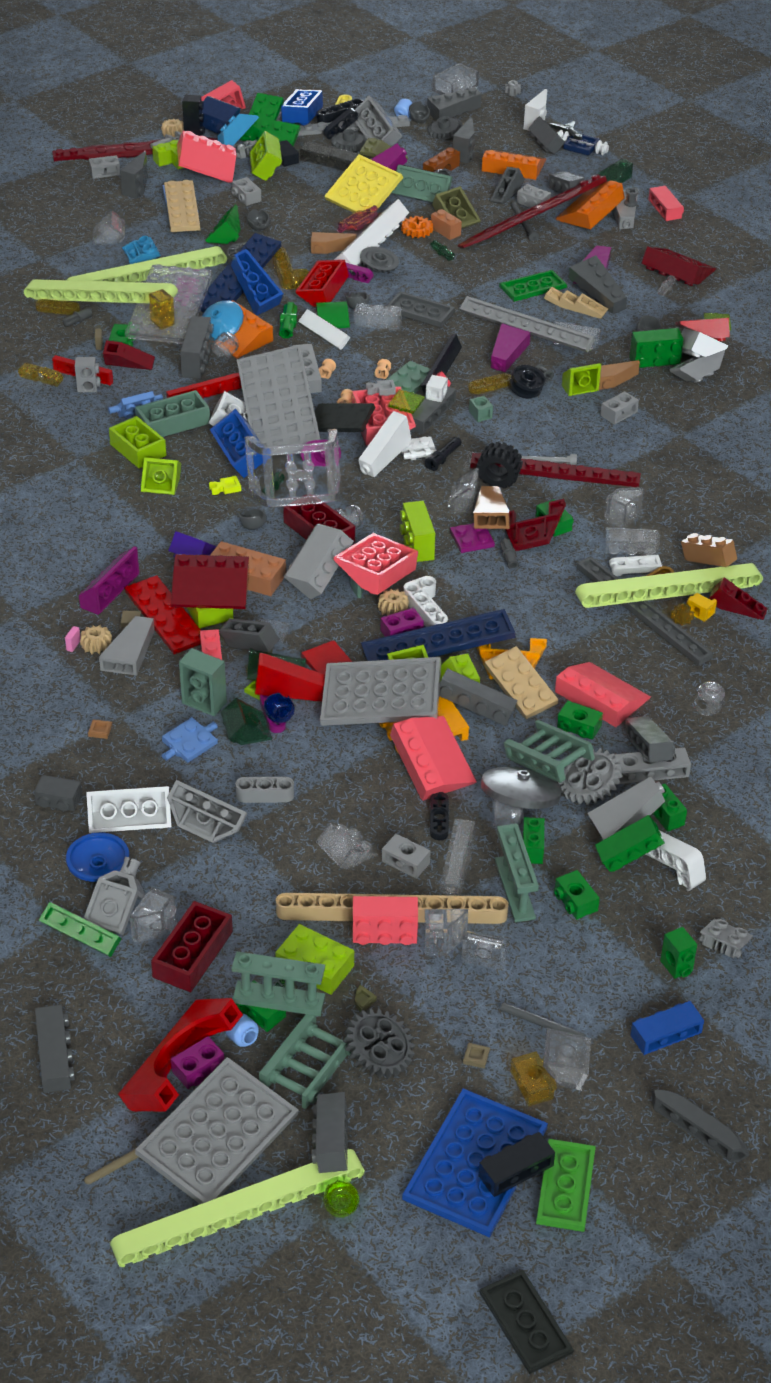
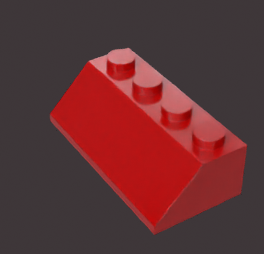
[296,260,349,307]

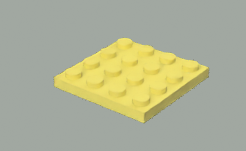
[324,155,403,220]

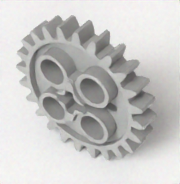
[558,748,623,805]

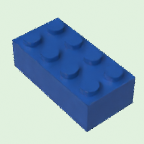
[281,89,323,125]
[210,409,270,478]

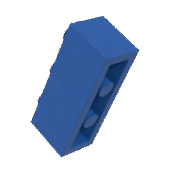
[630,1001,704,1055]

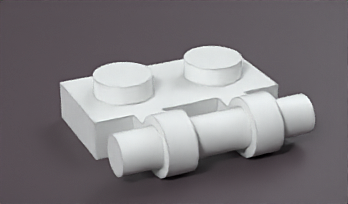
[401,437,436,461]

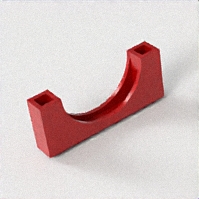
[118,998,243,1112]

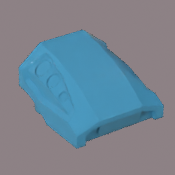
[122,235,161,264]

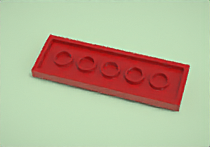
[124,575,201,654]

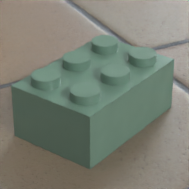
[179,648,227,716]

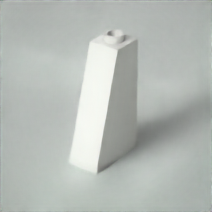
[358,411,412,477]

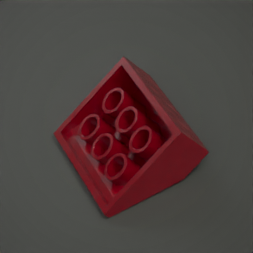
[641,246,717,286]
[171,554,250,609]

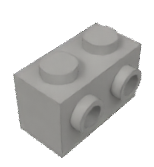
[517,184,551,208]

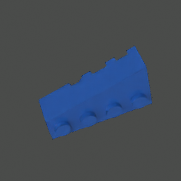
[231,249,283,316]

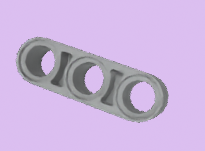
[235,777,294,803]

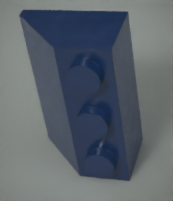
[202,96,241,134]

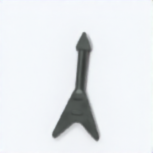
[550,121,582,140]

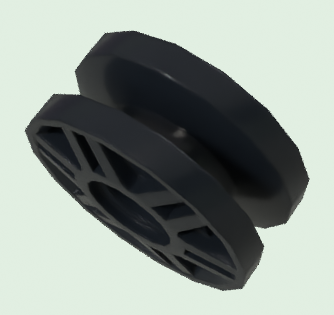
[509,365,546,399]

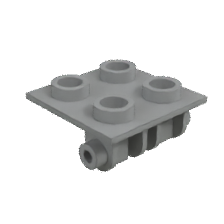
[233,140,257,159]
[699,918,754,959]

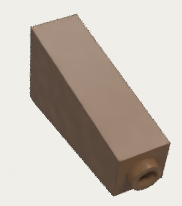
[474,486,510,529]

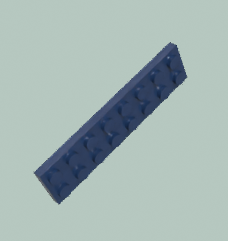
[194,233,281,312]
[361,609,516,661]

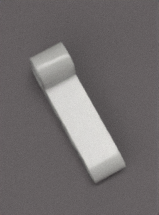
[404,576,448,627]
[645,831,706,891]

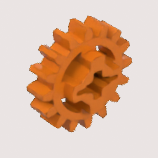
[401,216,433,238]

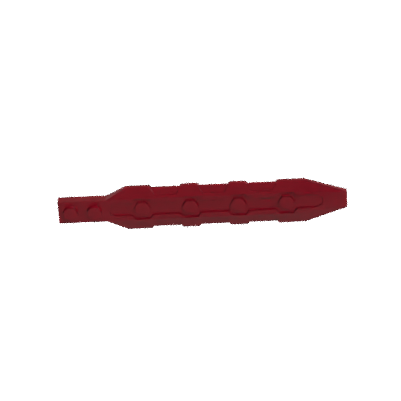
[52,137,217,161]
[458,174,607,248]

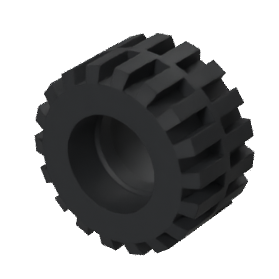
[476,442,523,488]

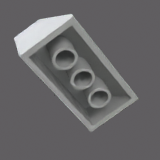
[351,96,402,146]
[284,524,354,599]

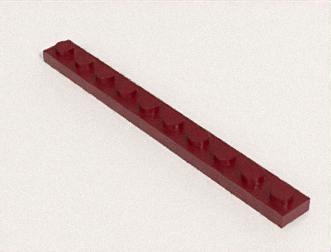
[470,453,641,488]

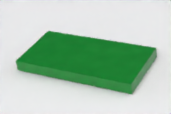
[499,270,567,302]

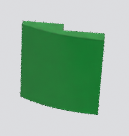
[316,301,350,328]

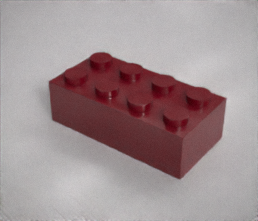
[283,492,355,544]
[151,901,233,993]

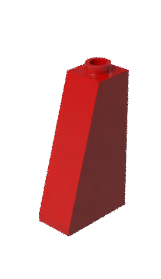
[255,653,325,702]

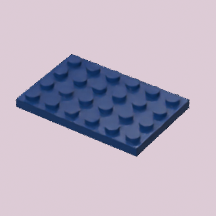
[402,1089,548,1238]

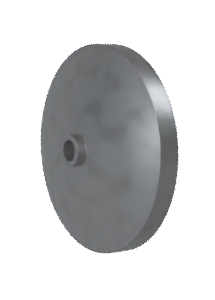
[481,767,562,809]

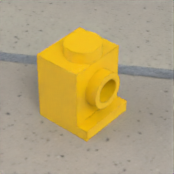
[686,593,717,622]

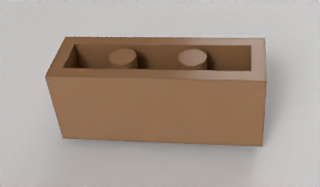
[681,533,737,567]

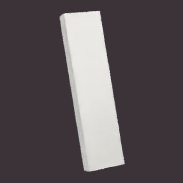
[298,309,350,350]

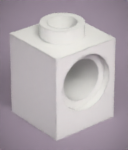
[426,375,448,402]

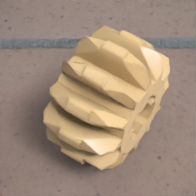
[161,118,184,137]
[378,589,409,616]
[80,625,112,655]

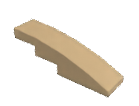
[544,287,608,318]

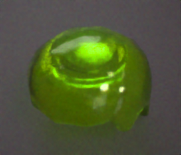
[323,1180,360,1218]

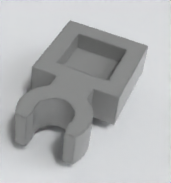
[366,380,396,396]

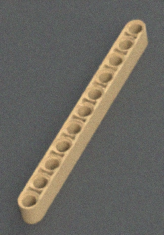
[276,893,508,924]

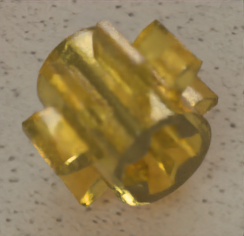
[671,603,694,626]

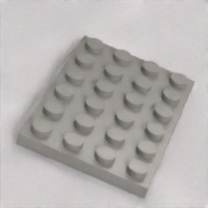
[320,657,441,726]
[135,1057,299,1204]

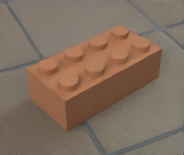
[211,541,286,596]

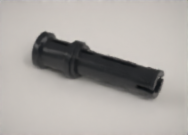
[424,437,462,471]

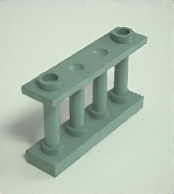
[503,720,595,783]
[495,824,539,922]
[231,951,325,1017]
[259,1014,352,1109]

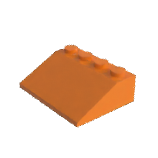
[482,150,546,180]
[556,181,625,230]
[214,300,273,359]

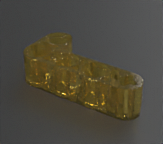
[273,247,309,290]

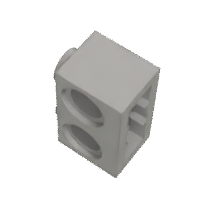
[89,155,120,179]
[231,177,261,206]
[75,357,101,392]
[601,391,639,425]

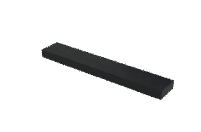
[421,334,462,396]

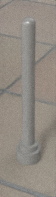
[521,454,577,465]

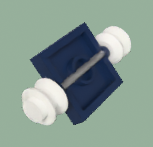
[557,130,609,156]

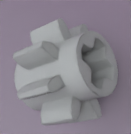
[505,80,521,96]

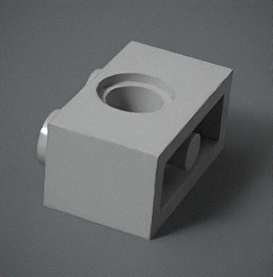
[382,834,431,879]

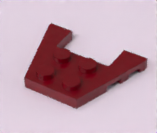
[506,499,566,551]

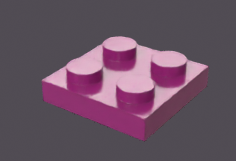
[450,523,495,553]

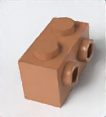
[431,209,462,240]

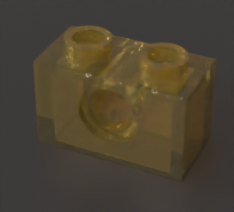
[149,289,175,330]
[510,1051,557,1107]

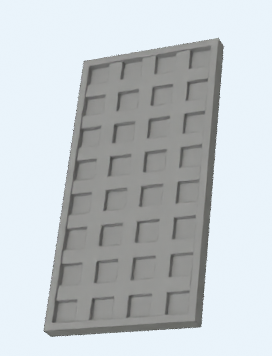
[237,345,321,456]

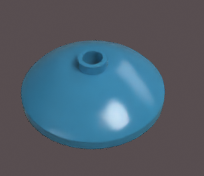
[202,300,244,342]

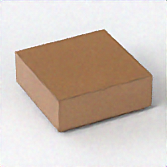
[88,720,112,739]

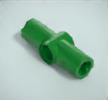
[279,302,298,338]

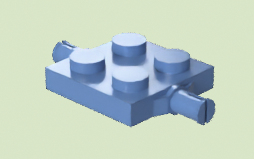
[108,391,163,418]
[162,717,218,763]

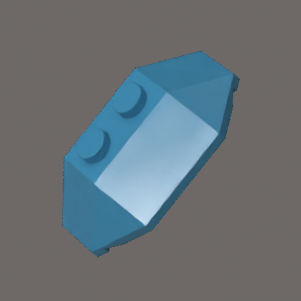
[217,114,259,146]

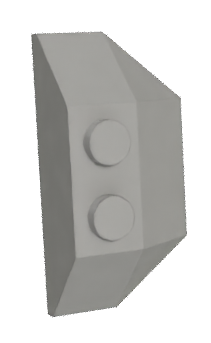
[670,349,726,383]
[167,780,248,843]

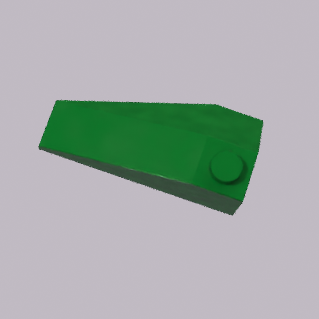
[205,204,241,244]

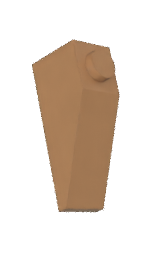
[311,232,357,254]
[599,360,640,390]

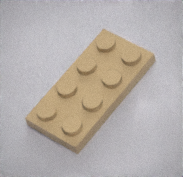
[484,646,558,719]

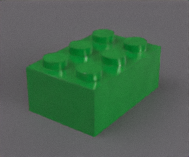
[629,328,684,368]

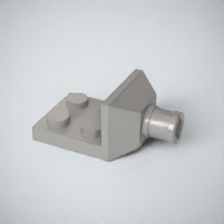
[83,857,146,935]

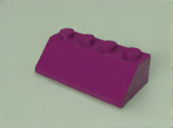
[79,546,139,615]

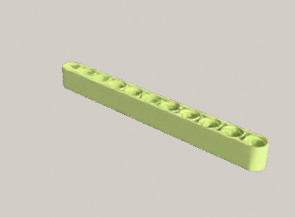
[67,246,227,282]
[24,279,178,304]
[575,563,763,608]
[110,1149,365,1267]

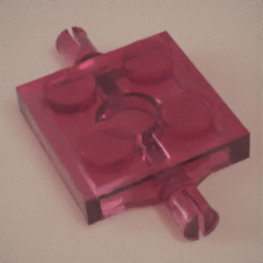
[338,205,378,233]

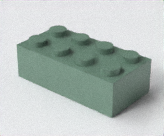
[135,390,210,437]

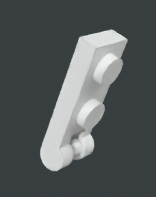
[609,555,662,576]

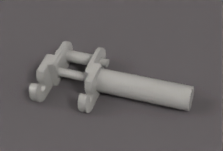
[150,131,181,148]

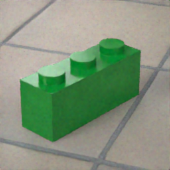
[595,815,665,872]

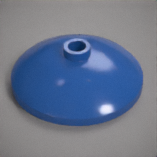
[66,833,129,882]

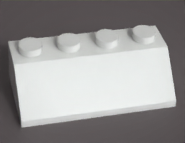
[681,328,728,358]
[86,786,171,833]

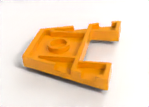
[476,638,547,679]

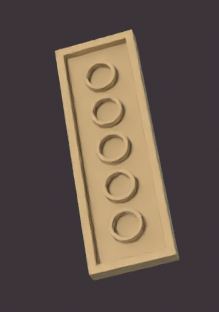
[164,180,200,232]

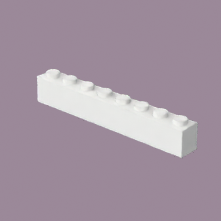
[334,199,409,272]

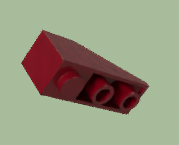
[103,340,155,370]
[708,577,768,620]

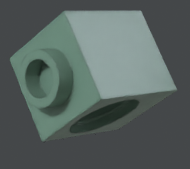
[469,396,493,422]

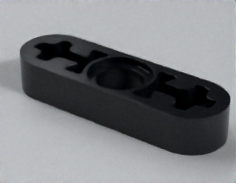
[323,108,358,139]
[430,792,449,841]

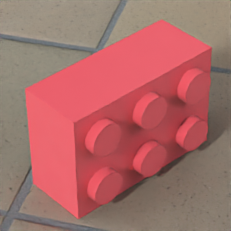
[353,896,418,945]

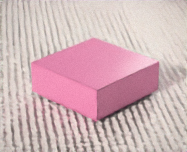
[65,626,81,652]

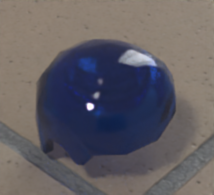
[263,693,295,723]

